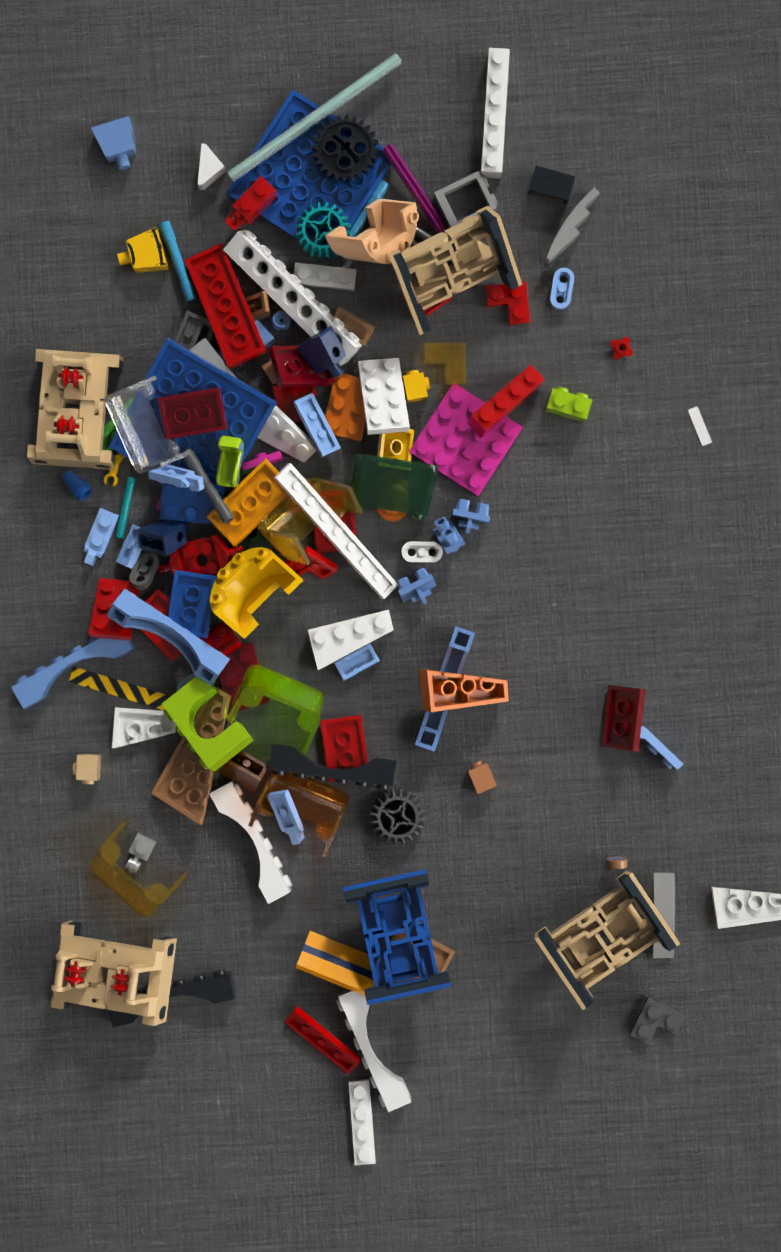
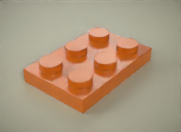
[325,373,366,442]

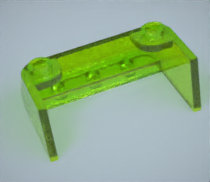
[226,664,324,754]

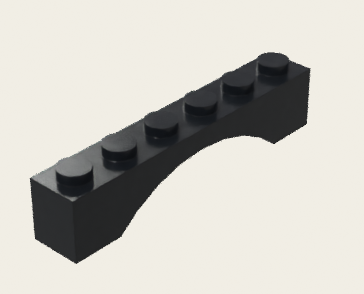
[268,744,397,789]
[109,969,236,1027]

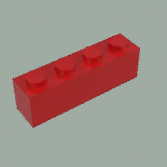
[467,365,545,438]

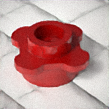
[610,337,633,360]

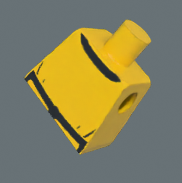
[117,227,169,273]

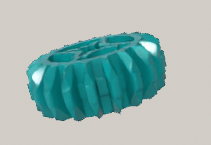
[295,202,351,259]

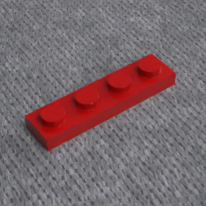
[284,1006,362,1074]

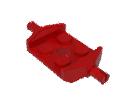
[158,535,244,576]

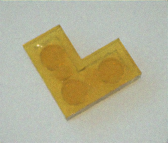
[424,343,466,385]

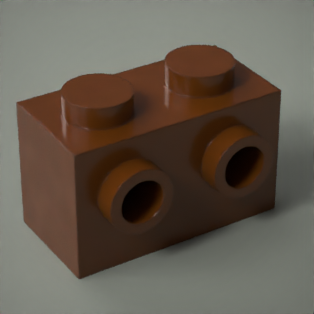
[219,750,269,793]

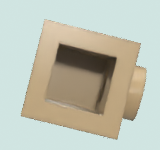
[73,754,101,784]

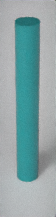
[116,477,136,539]

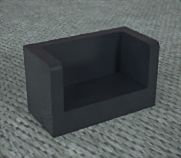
[528,165,576,205]

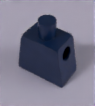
[296,326,346,379]
[137,519,189,556]

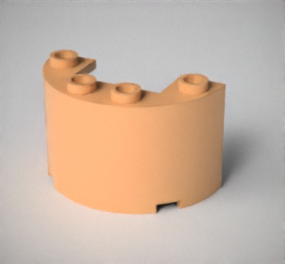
[325,199,419,264]

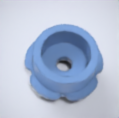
[272,310,292,330]

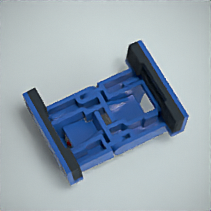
[343,869,451,1005]

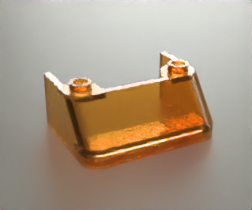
[248,770,349,858]

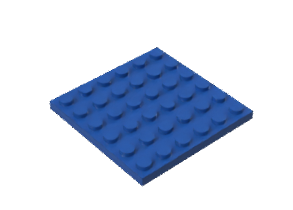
[226,90,392,261]
[109,338,277,495]

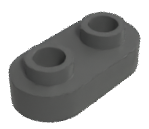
[129,552,159,590]

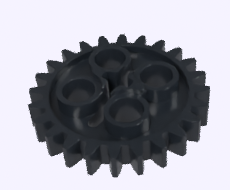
[312,115,379,184]

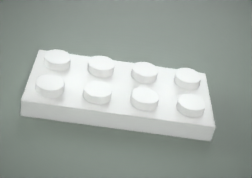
[358,358,410,435]

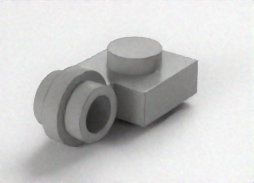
[125,833,157,874]

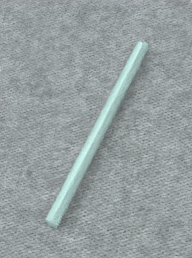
[228,53,402,182]

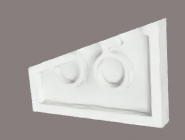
[112,707,177,749]

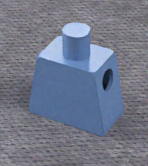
[91,116,136,170]

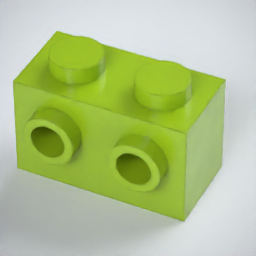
[545,386,592,423]

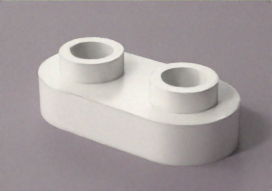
[401,541,443,563]

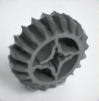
[370,789,426,845]

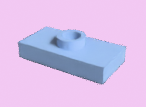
[334,643,380,681]

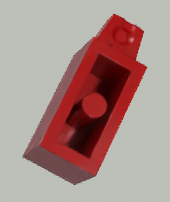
[225,176,278,232]

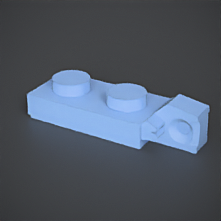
[148,463,204,492]
[84,508,120,566]
[268,789,305,845]

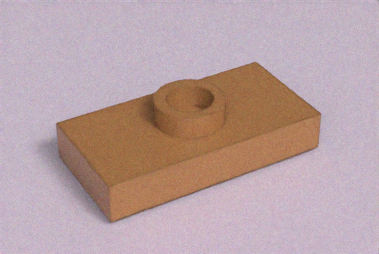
[334,307,375,346]

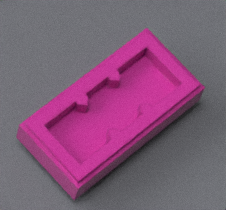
[242,451,284,473]

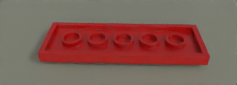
[185,243,267,369]

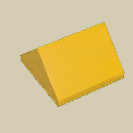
[376,429,414,471]

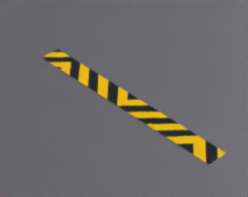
[69,666,230,729]

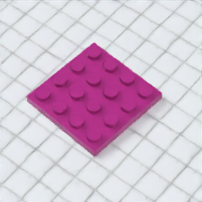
[409,383,523,497]

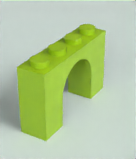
[162,676,254,772]

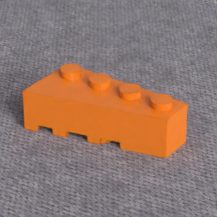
[419,669,509,712]

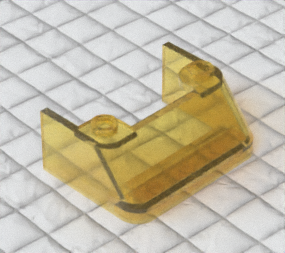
[258,478,363,565]
[90,819,189,917]

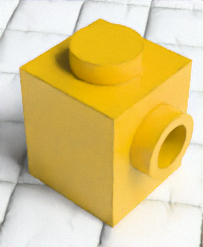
[403,370,430,403]

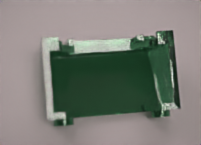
[345,454,438,520]

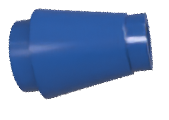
[62,471,92,501]

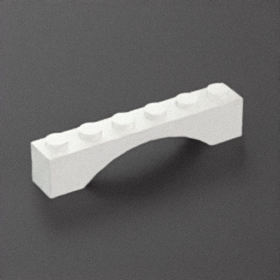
[480,48,510,179]
[210,781,292,904]
[336,989,411,1112]

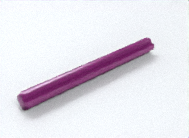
[383,144,448,234]

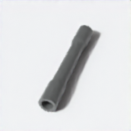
[181,449,235,524]

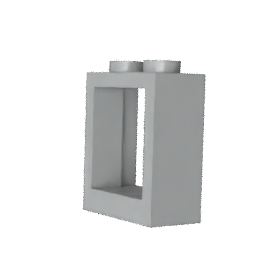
[434,171,498,228]

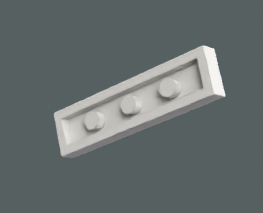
[349,1079,376,1165]

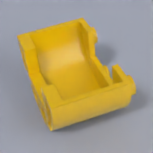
[209,547,304,639]

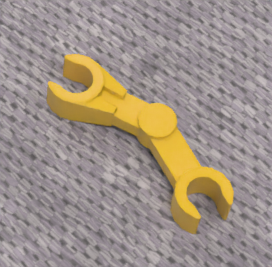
[104,453,126,487]

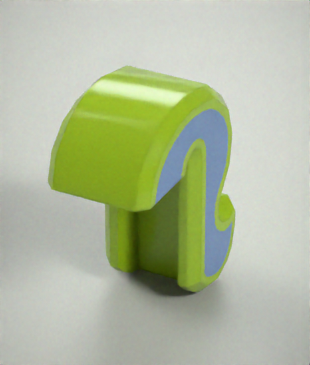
[216,436,244,488]

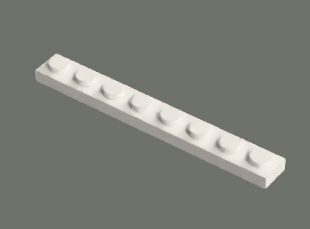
[274,463,398,599]

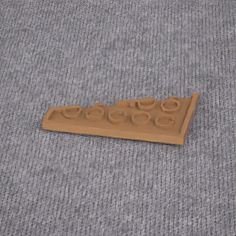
[151,686,231,825]

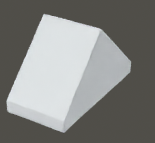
[198,144,226,190]

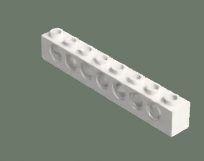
[223,230,362,366]

